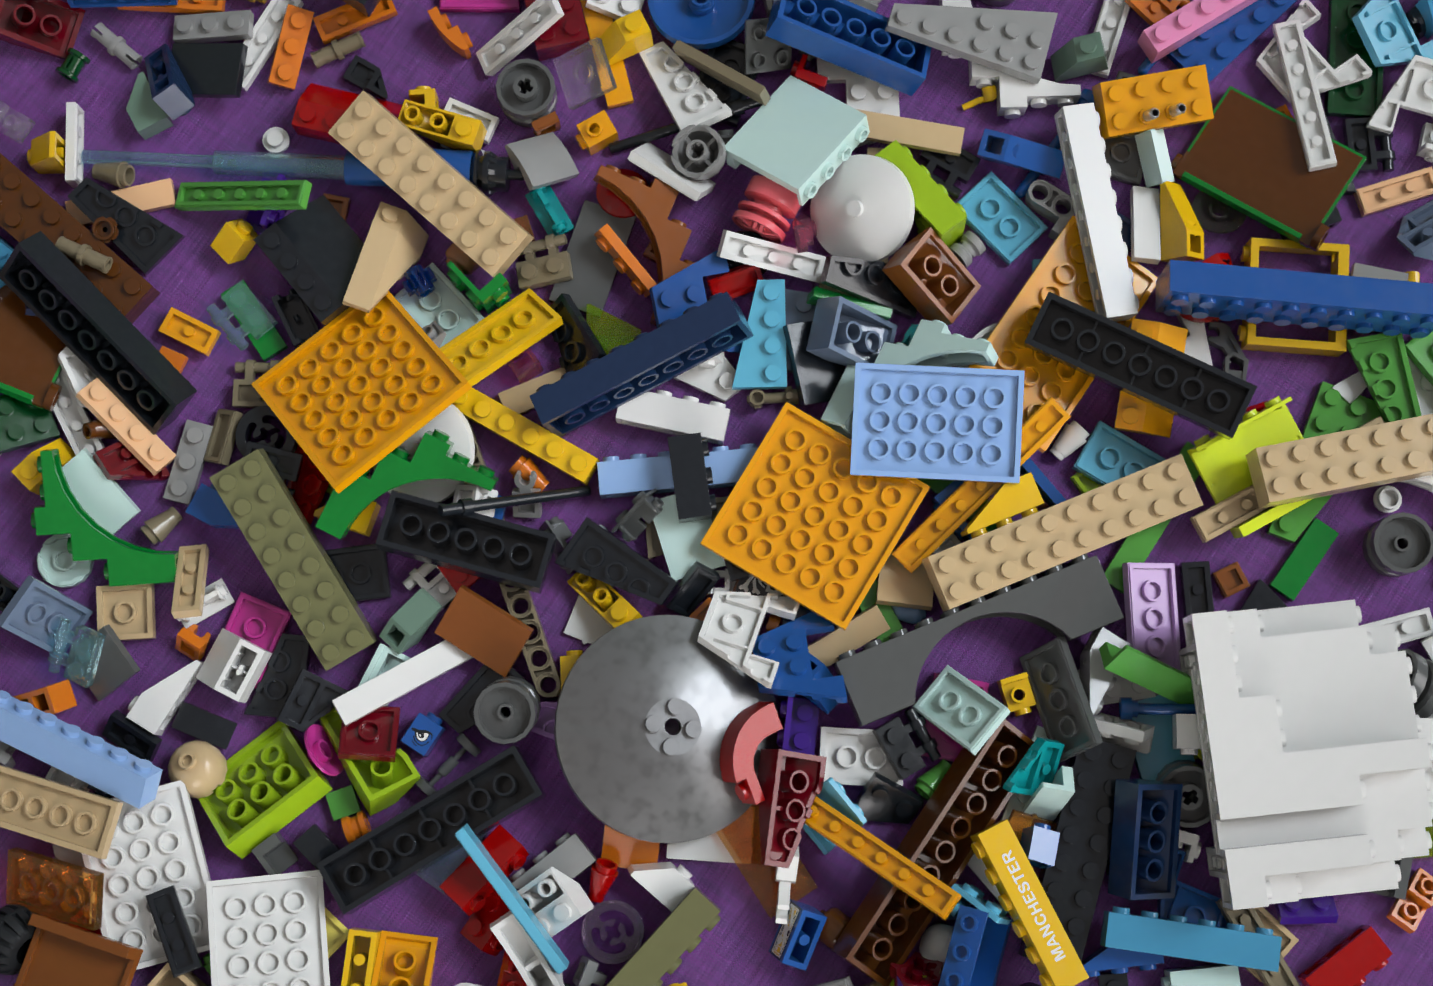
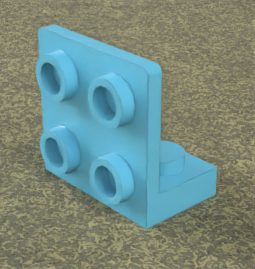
[803,777,867,855]
[947,883,1011,925]

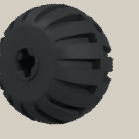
[0,904,41,975]

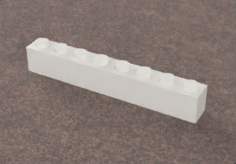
[1054,102,1139,322]

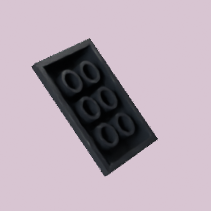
[254,195,364,326]

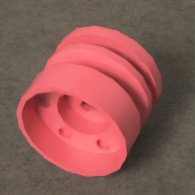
[732,175,801,244]

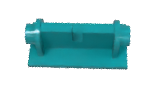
[525,185,575,236]

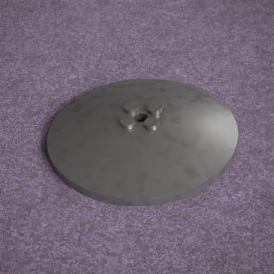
[554,615,779,843]

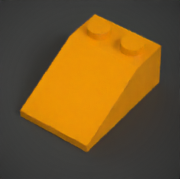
[371,930,438,986]

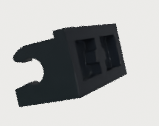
[271,289,319,348]

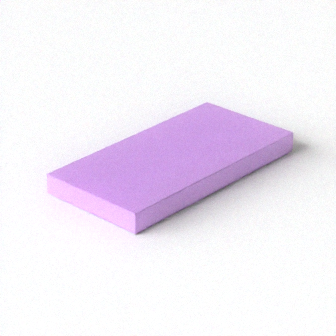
[1122,563,1181,671]

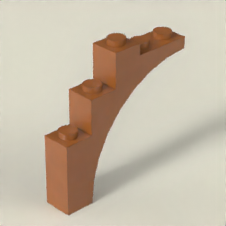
[593,164,695,326]

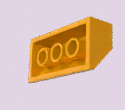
[1115,318,1188,438]

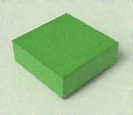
[325,785,362,821]

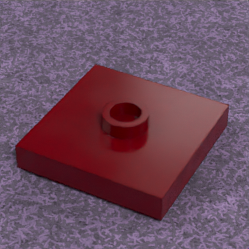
[338,706,400,762]

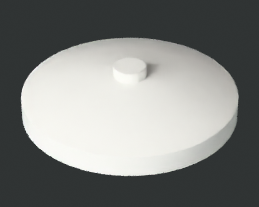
[810,154,915,261]
[373,404,475,503]

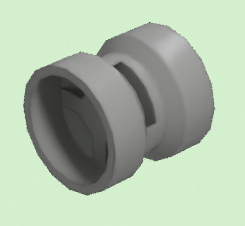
[949,231,986,268]

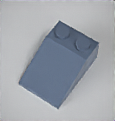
[806,296,897,366]

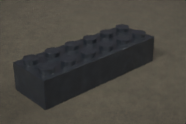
[375,490,556,594]

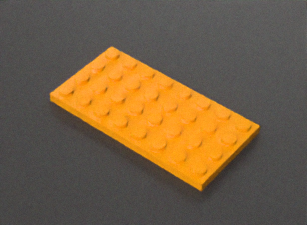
[967,215,1158,453]

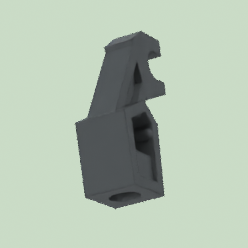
[1207,322,1249,381]

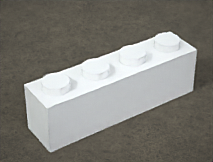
[615,390,730,445]

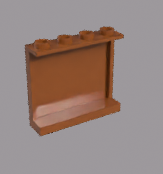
[14,913,143,986]

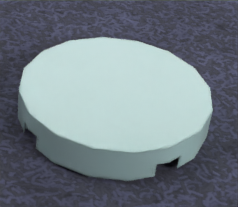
[37,533,94,588]

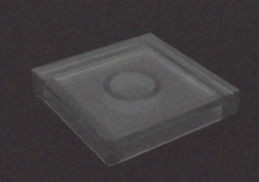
[553,37,617,110]

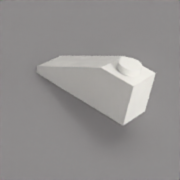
[126,660,204,736]

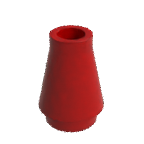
[587,858,619,903]

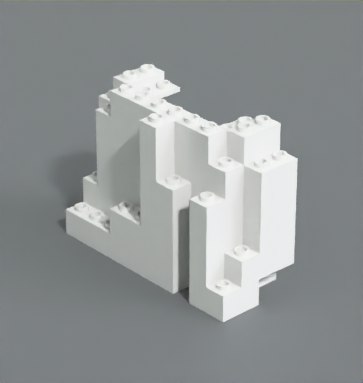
[1178,599,1433,910]

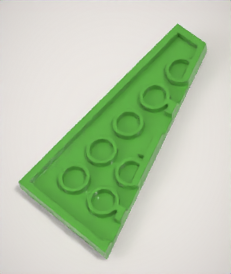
[1266,381,1386,543]

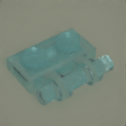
[206,280,278,351]
[48,618,106,688]

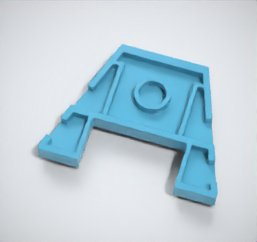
[1352,0,1433,67]

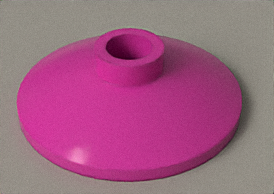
[304,724,344,776]

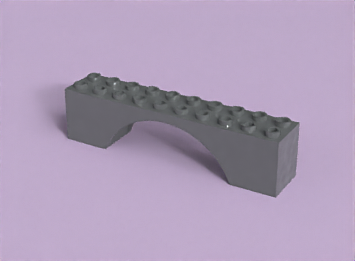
[833,554,1124,728]

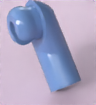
[891,606,926,624]

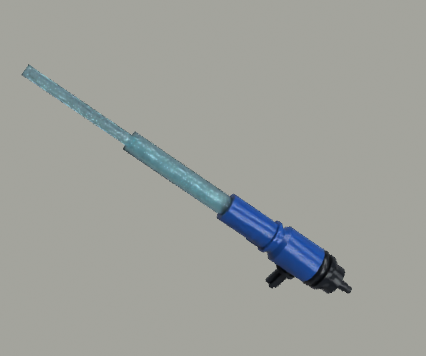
[81,148,524,197]

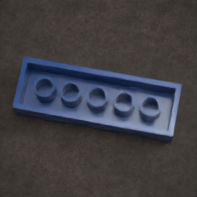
[765,0,932,96]

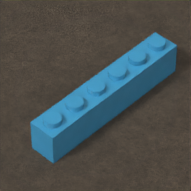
[1100,906,1282,972]

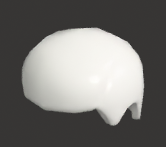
[919,923,954,965]

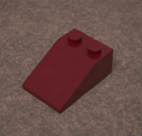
[0,0,86,60]

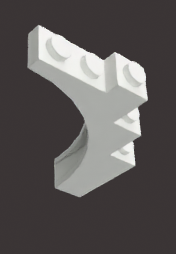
[939,0,1081,119]
[490,911,565,986]

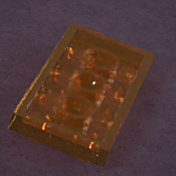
[716,804,817,918]
[6,847,104,931]

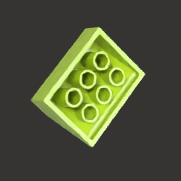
[198,721,333,859]

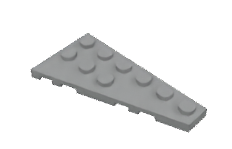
[885,3,1058,84]

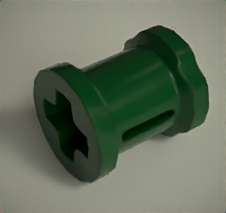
[55,47,91,83]

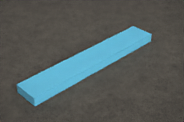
[455,823,569,974]

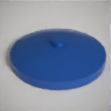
[648,0,755,50]

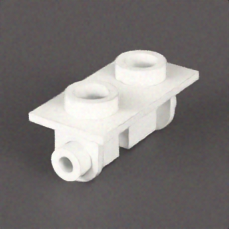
[177,578,235,628]

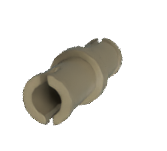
[310,31,366,69]
[55,236,113,274]

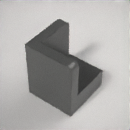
[251,833,299,875]

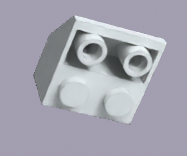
[196,628,272,703]
[517,867,595,938]

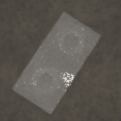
[0,100,36,145]

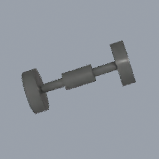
[416,732,482,796]

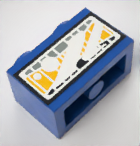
[769,899,827,971]

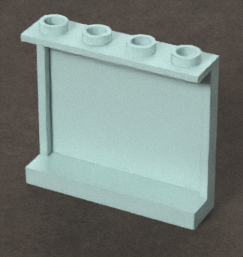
[725,75,870,206]

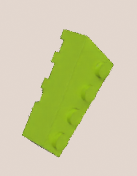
[874,140,967,248]

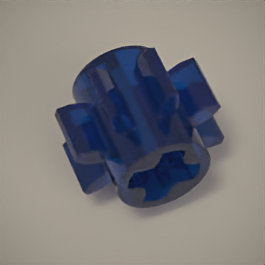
[402,264,437,299]

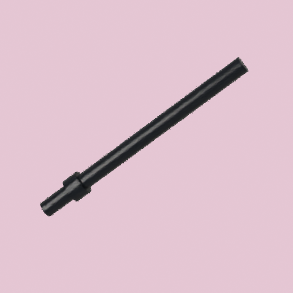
[609,98,762,154]
[438,485,591,516]

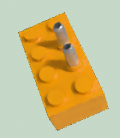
[1092,64,1214,140]

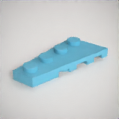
[732,279,787,390]

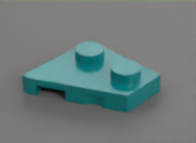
[1003,737,1065,795]

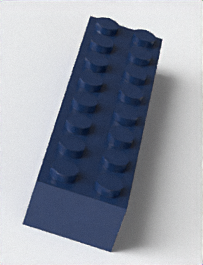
[530,292,754,437]

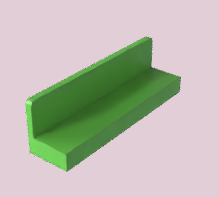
[1099,642,1195,704]

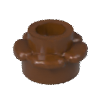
[92,216,119,243]

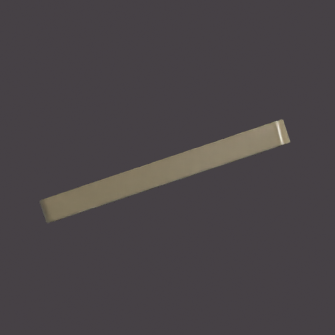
[463,414,561,699]

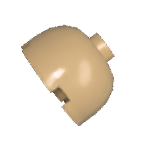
[168,740,227,799]

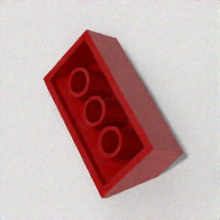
[291,83,402,145]

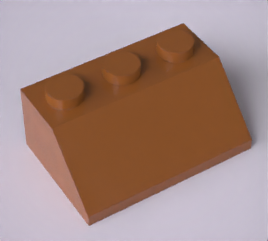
[882,227,981,325]

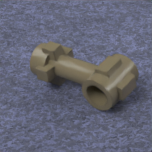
[746,386,799,410]

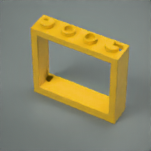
[1237,237,1350,357]

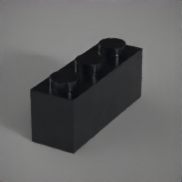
[667,433,717,523]

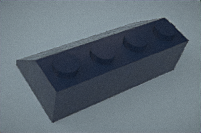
[1108,779,1183,900]

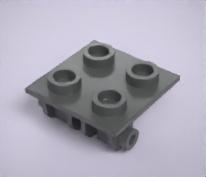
[745,13,792,75]

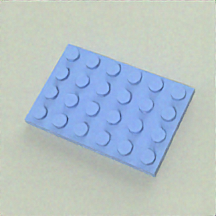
[850,363,1025,483]

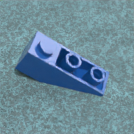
[977,128,1064,179]
[185,483,239,528]
[1081,946,1164,977]

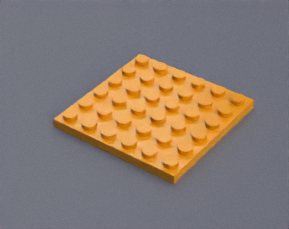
[251,291,472,494]
[700,402,931,631]

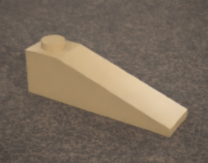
[342,202,429,313]

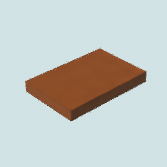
[434,585,534,677]

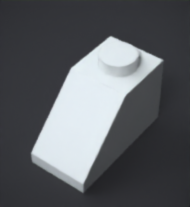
[627,862,695,912]

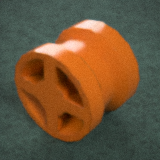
[341,810,372,844]

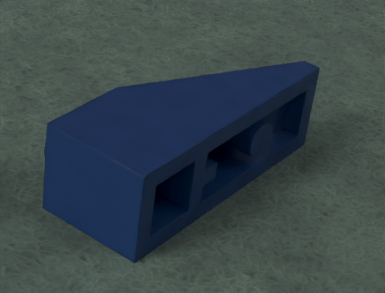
[144,43,195,121]

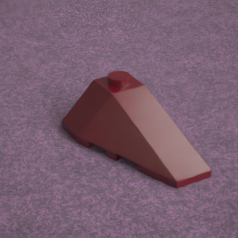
[757,749,827,868]

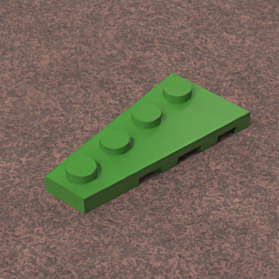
[1346,333,1422,423]

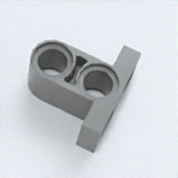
[1025,180,1075,240]

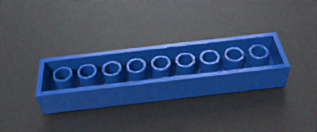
[1155,260,1433,338]

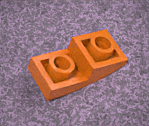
[427,6,473,59]
[1386,868,1433,934]

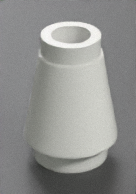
[1049,420,1090,461]

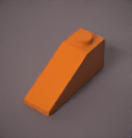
[12,679,77,714]

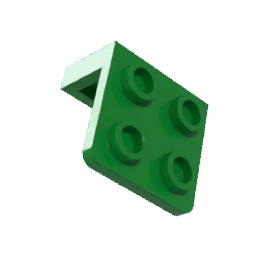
[446,261,512,315]

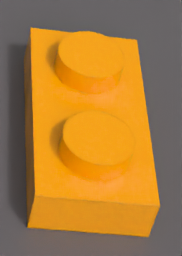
[158,307,221,357]

